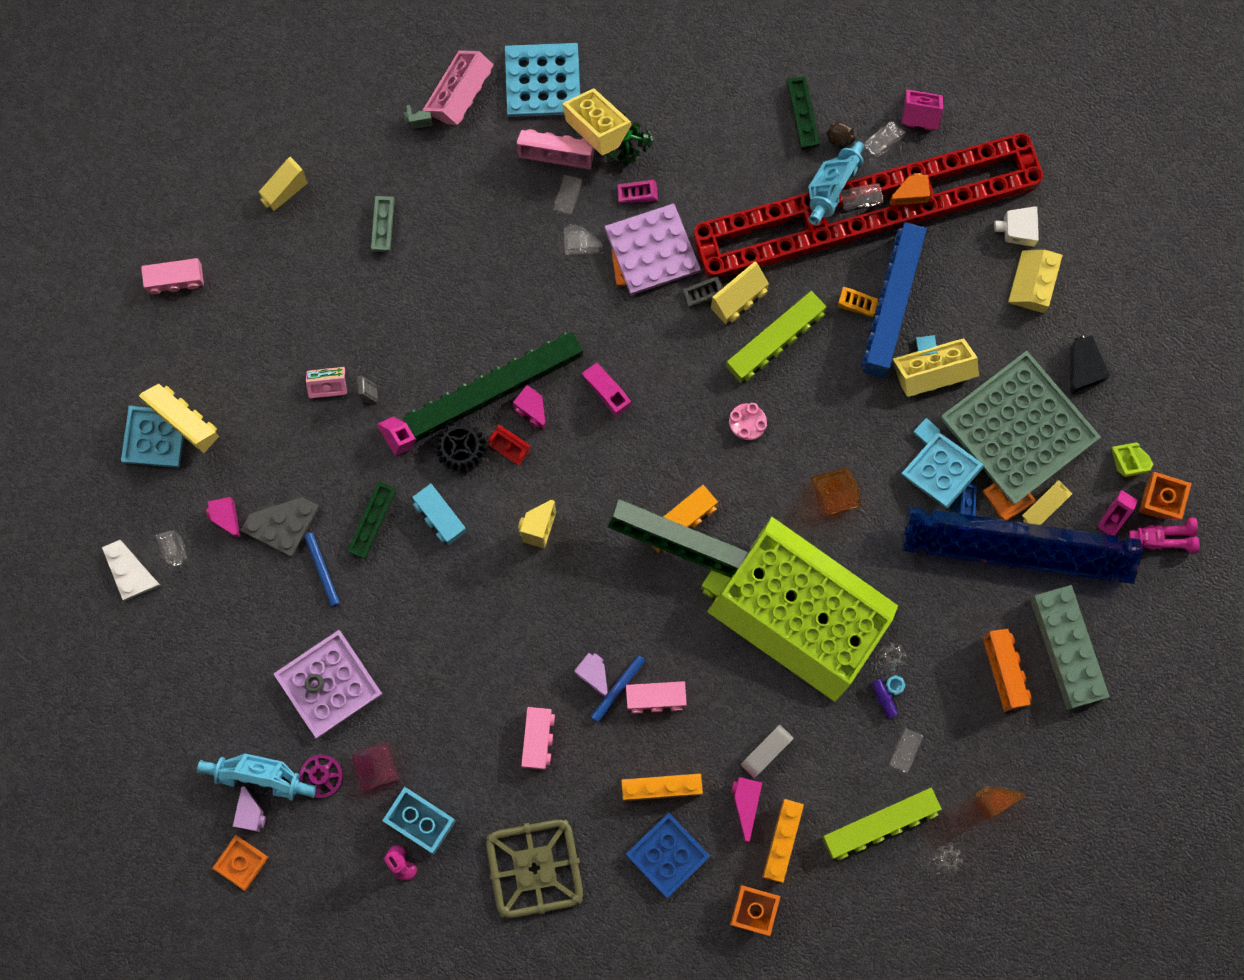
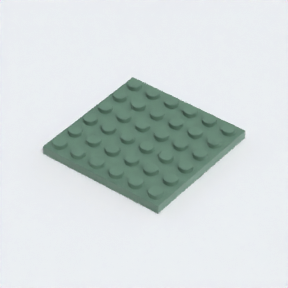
[940,351,1101,506]

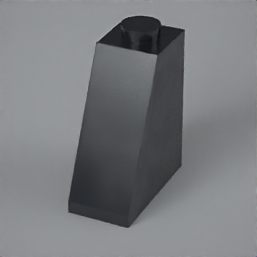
[1070,335,1110,394]

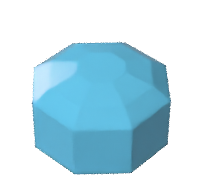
[885,675,905,695]

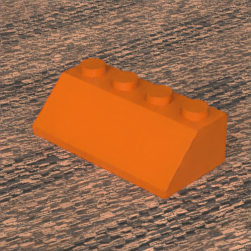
[982,629,1032,712]

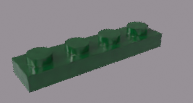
[787,76,820,150]
[347,481,396,560]

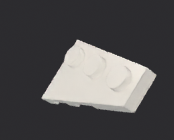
[102,540,161,601]

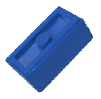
[952,484,977,523]

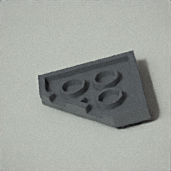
[241,497,320,558]

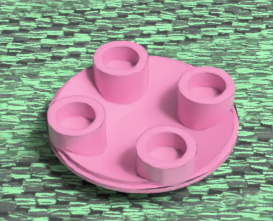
[729,403,767,440]

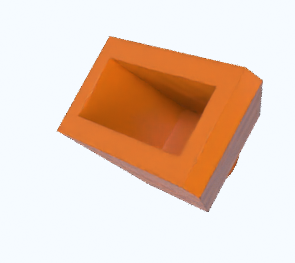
[890,173,930,205]

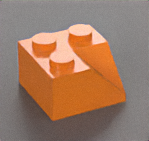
[1139,472,1192,520]
[730,885,781,936]

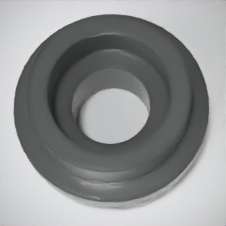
[305,674,325,694]

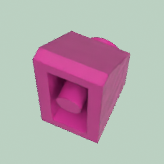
[1097,490,1138,537]
[206,497,241,538]

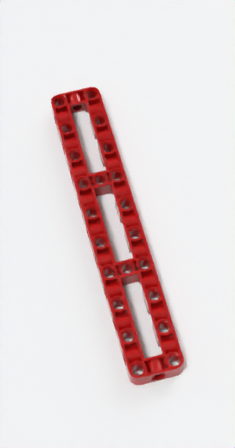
[693,133,1043,279]

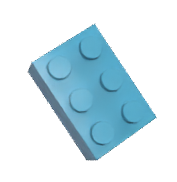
[382,787,456,854]

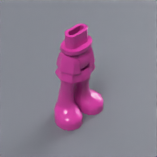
[1129,518,1199,554]
[383,845,417,881]

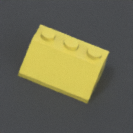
[1008,250,1062,313]
[711,262,769,324]
[518,500,556,549]

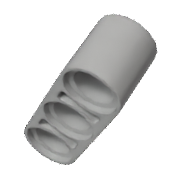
[740,725,794,779]

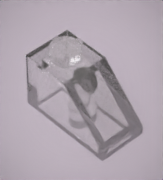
[564,225,602,255]
[155,530,188,566]

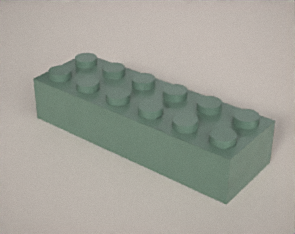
[1030,585,1109,710]

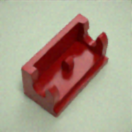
[488,425,531,466]

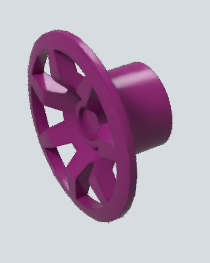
[299,755,343,798]

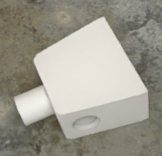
[994,207,1039,247]

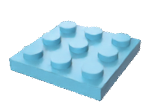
[121,406,184,468]
[902,432,984,509]

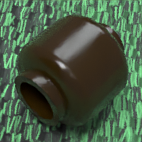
[827,121,856,149]

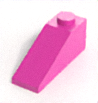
[731,777,762,842]

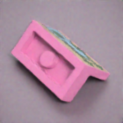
[306,367,347,398]

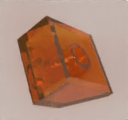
[811,467,861,515]
[973,786,1026,819]

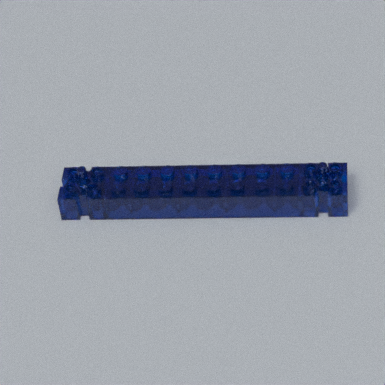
[902,506,1143,584]

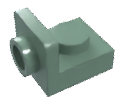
[404,105,433,129]

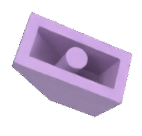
[574,653,608,697]
[233,787,266,832]

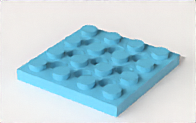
[505,43,580,117]

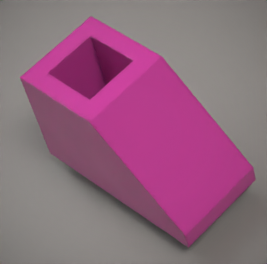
[513,385,546,430]
[377,417,415,456]

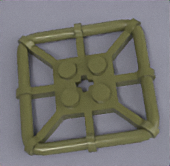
[486,819,583,918]

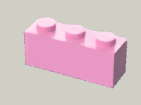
[141,258,204,294]
[626,681,687,714]
[522,707,555,770]

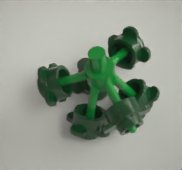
[604,112,653,163]

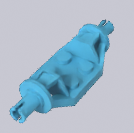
[808,141,864,225]
[197,754,316,801]

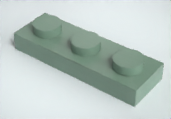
[371,196,395,252]

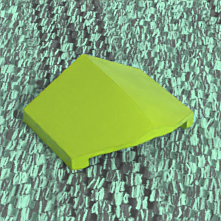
[1112,443,1153,477]

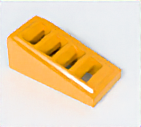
[837,287,878,317]

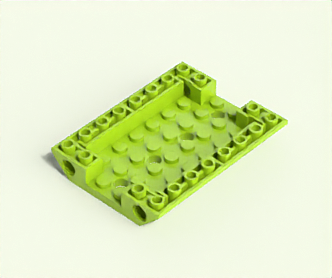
[707,517,898,702]

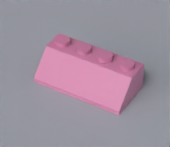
[422,51,494,125]
[517,129,595,170]

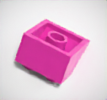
[902,90,943,130]

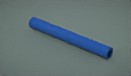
[304,533,340,607]
[590,655,646,722]

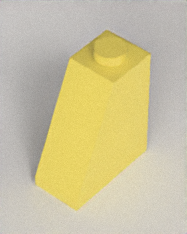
[259,157,308,211]
[1022,480,1072,529]

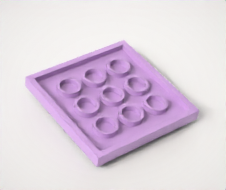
[604,204,701,295]
[274,630,383,739]

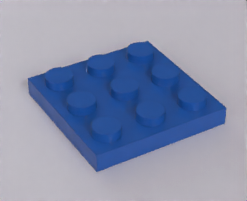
[626,813,710,898]

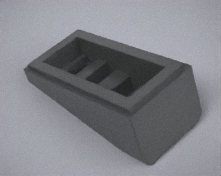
[683,276,723,307]
[357,376,378,404]

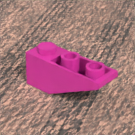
[582,363,631,418]

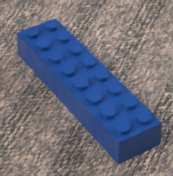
[861,222,927,378]

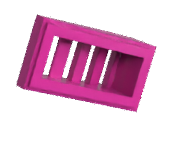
[618,179,658,203]

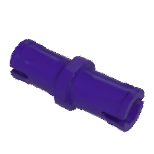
[871,678,899,719]

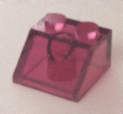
[352,742,401,793]

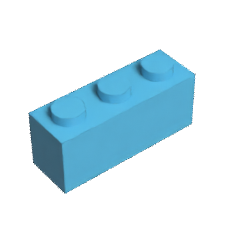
[413,484,467,545]

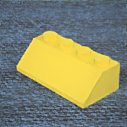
[562,88,631,156]
[893,338,979,397]
[139,384,219,453]

